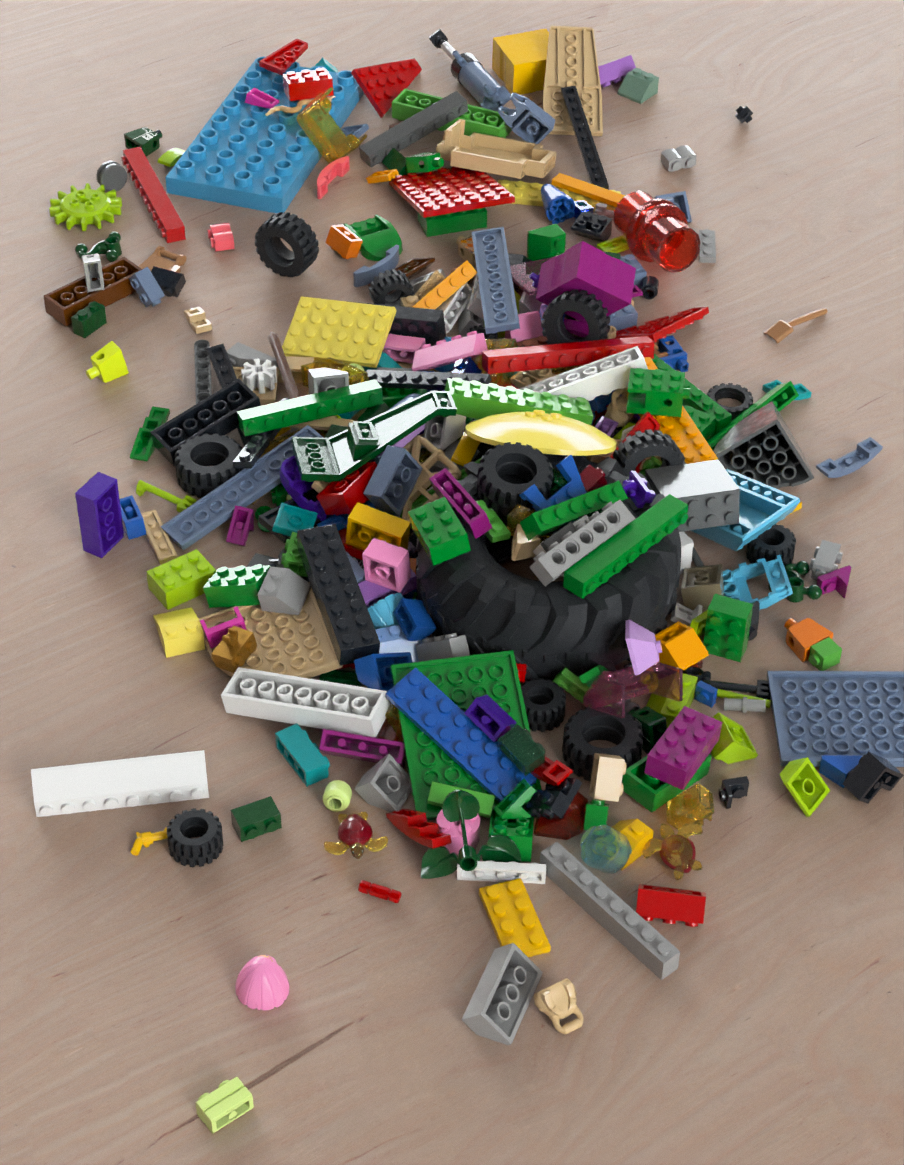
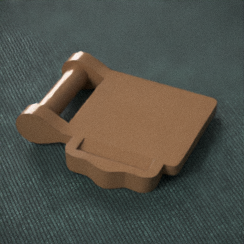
[138,246,187,273]

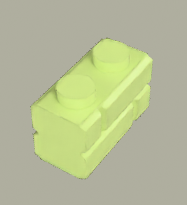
[195,1077,254,1134]

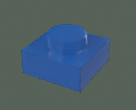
[694,680,718,708]

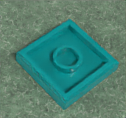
[272,503,318,536]

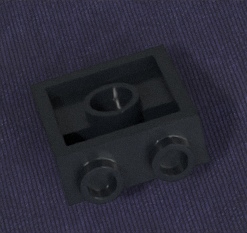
[526,778,582,820]

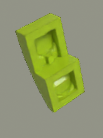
[157,148,185,167]

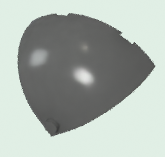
[714,401,814,489]

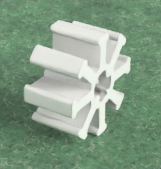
[241,359,277,394]

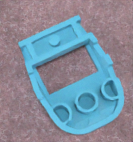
[723,555,793,610]

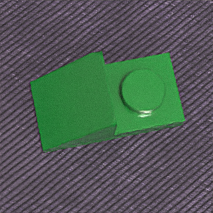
[494,778,536,819]

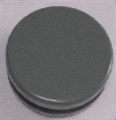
[96,161,127,191]

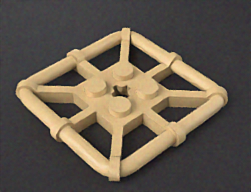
[395,435,462,528]

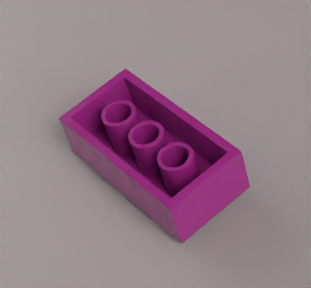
[644,706,722,790]

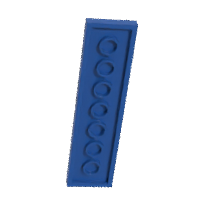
[385,667,537,803]

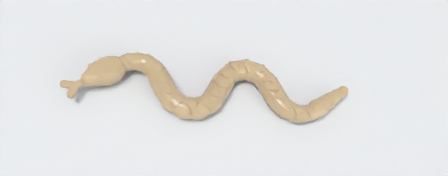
[265,96,336,116]

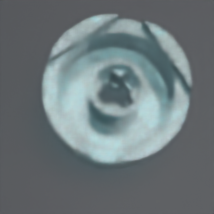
[580,825,632,874]

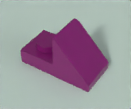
[226,505,254,547]
[816,565,852,598]

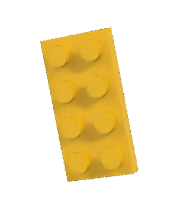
[479,878,551,957]

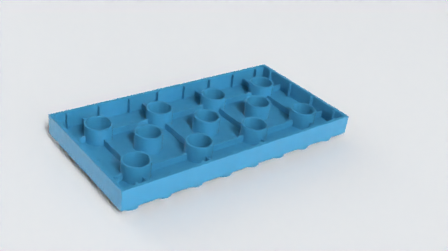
[165,56,364,213]

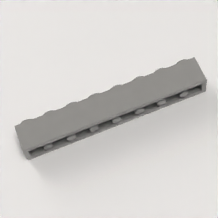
[540,842,680,980]

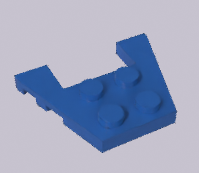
[519,455,586,530]

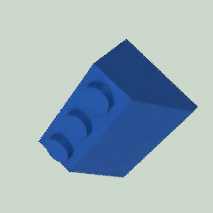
[354,652,412,692]

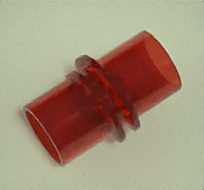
[613,191,700,273]

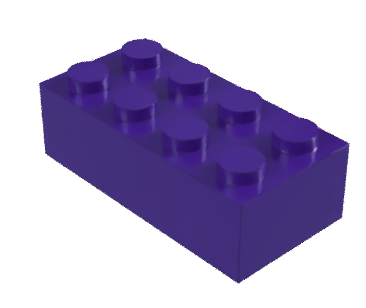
[75,472,124,558]

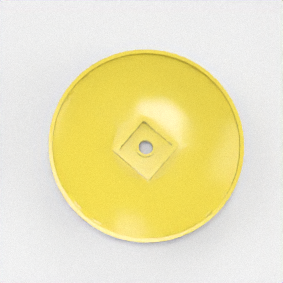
[465,410,616,456]

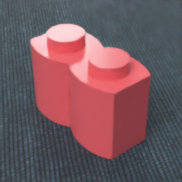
[207,223,235,252]

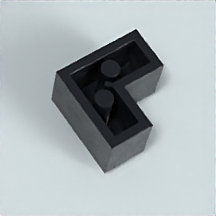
[842,752,904,804]

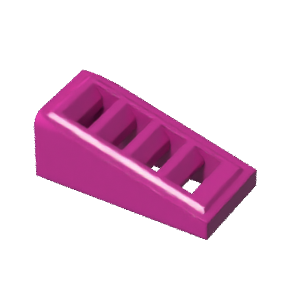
[245,88,279,109]

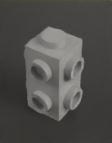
[809,540,843,579]

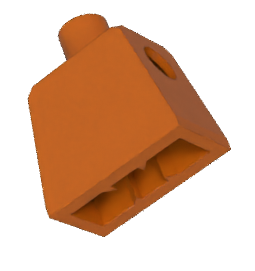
[784,618,833,662]

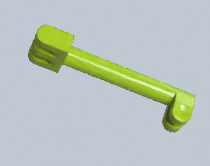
[136,480,197,513]

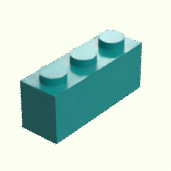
[275,723,330,787]

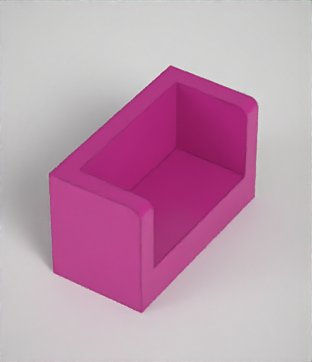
[200,606,247,648]

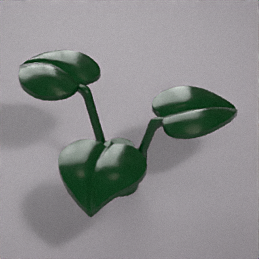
[420,790,521,879]

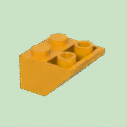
[655,621,709,672]

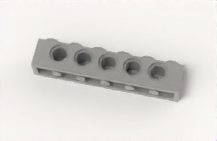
[530,500,635,587]

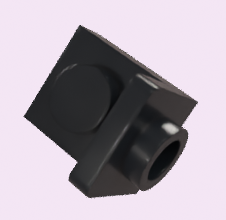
[718,776,749,809]

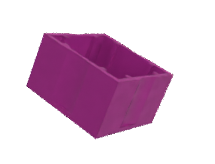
[536,241,636,325]

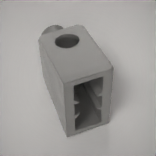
[82,254,105,292]

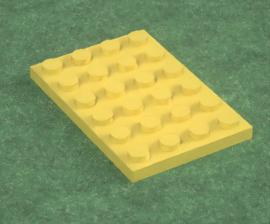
[282,296,396,368]

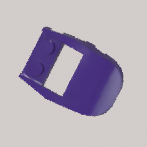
[280,455,332,521]

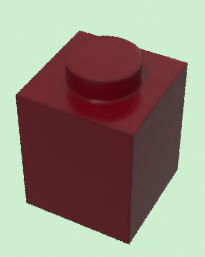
[579,464,607,493]

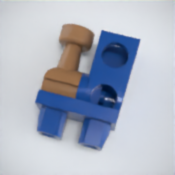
[654,335,689,372]

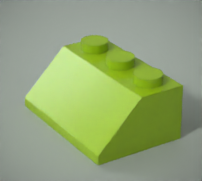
[646,672,698,728]

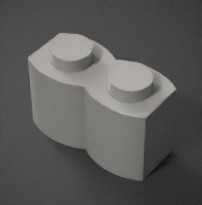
[661,145,697,172]

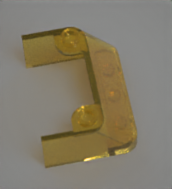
[297,87,368,164]

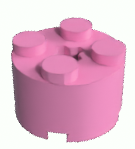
[436,810,480,854]

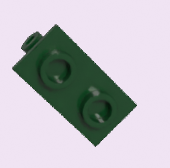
[550,468,567,496]

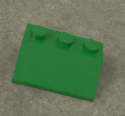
[527,224,566,274]

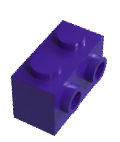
[465,695,517,742]

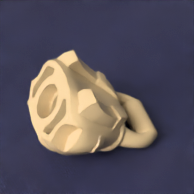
[604,388,634,428]
[534,978,584,1035]

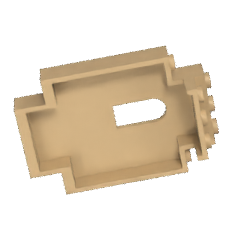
[436,119,557,179]

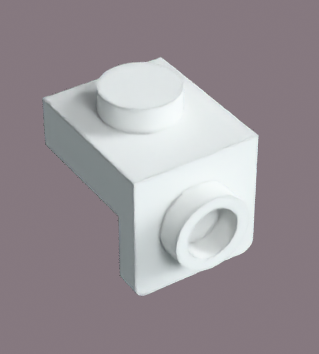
[671,602,703,627]

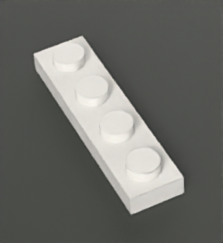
[457,860,546,884]

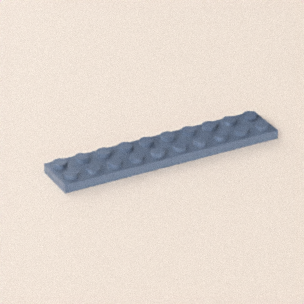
[472,227,520,334]
[161,425,324,551]

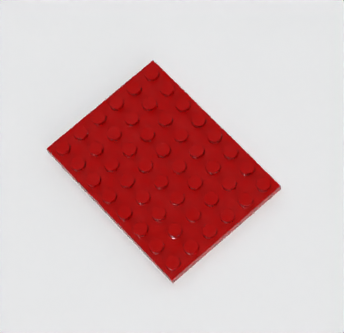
[389,166,515,218]

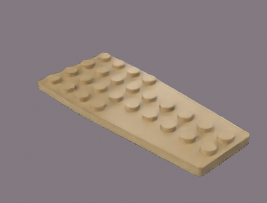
[543,26,603,136]

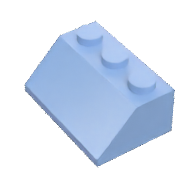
[375,625,428,662]

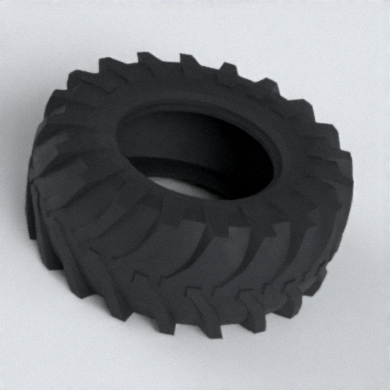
[416,454,681,682]

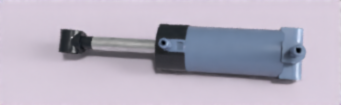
[429,29,511,111]

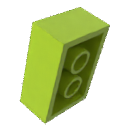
[146,549,216,610]

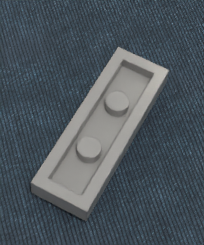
[699,230,716,263]

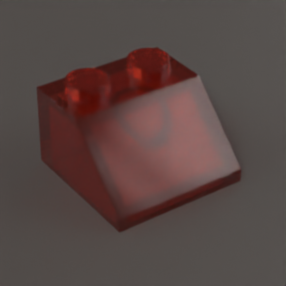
[534,792,588,840]

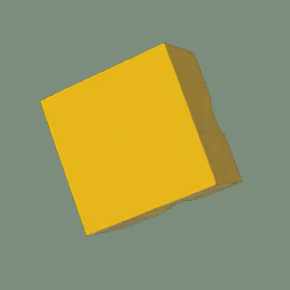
[492,29,549,95]

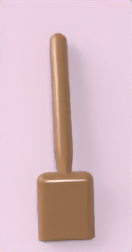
[764,308,828,343]

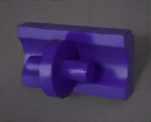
[622,470,656,508]

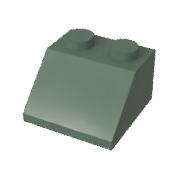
[617,68,659,104]

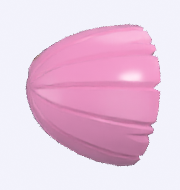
[235,955,289,1010]

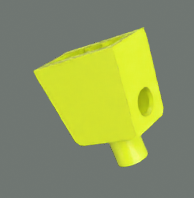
[85,341,129,383]

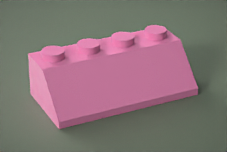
[412,331,488,371]

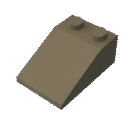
[681,564,724,610]

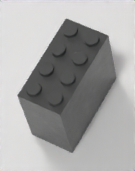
[645,459,740,532]

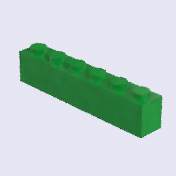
[520,481,628,541]

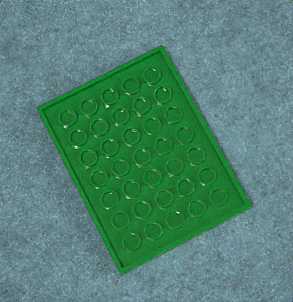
[391,650,542,821]

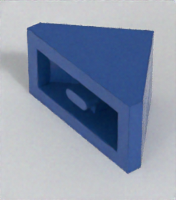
[819,755,863,788]

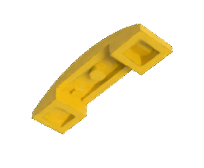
[451,432,480,467]

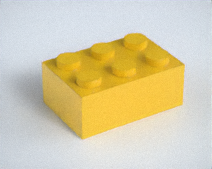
[346,502,411,550]

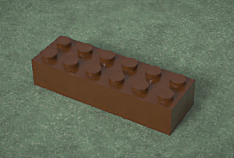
[44,257,142,326]

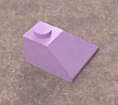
[625,620,662,675]

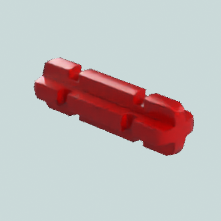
[358,880,402,903]

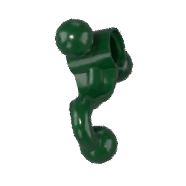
[75,232,122,262]
[768,561,822,603]

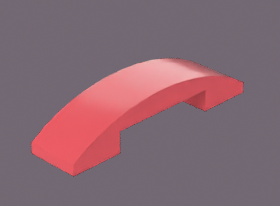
[317,156,350,199]

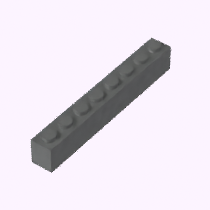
[359,91,468,167]

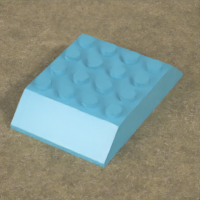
[690,469,800,551]

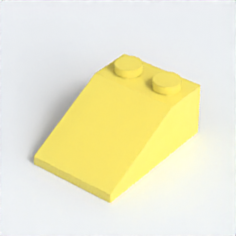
[153,607,205,658]

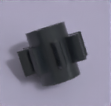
[735,106,753,124]

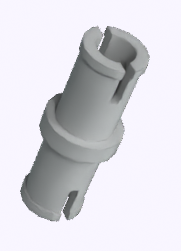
[724,697,766,713]

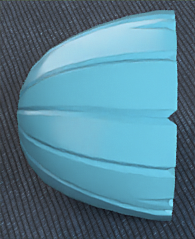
[368,593,404,629]

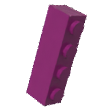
[429,468,492,539]
[319,729,406,768]

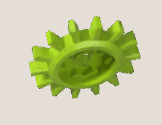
[49,183,122,231]

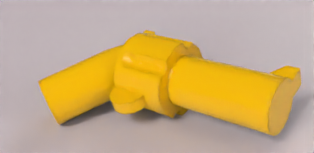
[131,827,167,856]

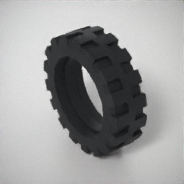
[707,383,753,421]

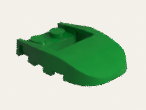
[344,214,403,261]

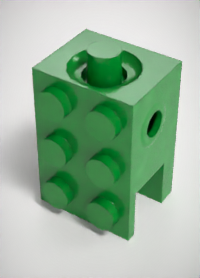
[626,368,690,417]

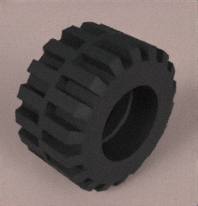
[369,269,414,306]
[746,524,796,566]
[521,678,566,732]
[167,808,224,867]

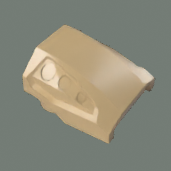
[509,368,557,388]

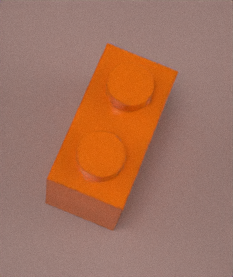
[325,225,363,259]

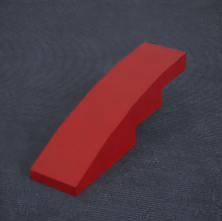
[386,808,452,848]

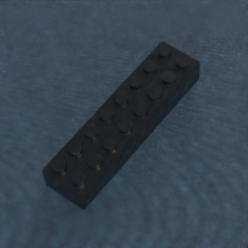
[297,524,380,666]

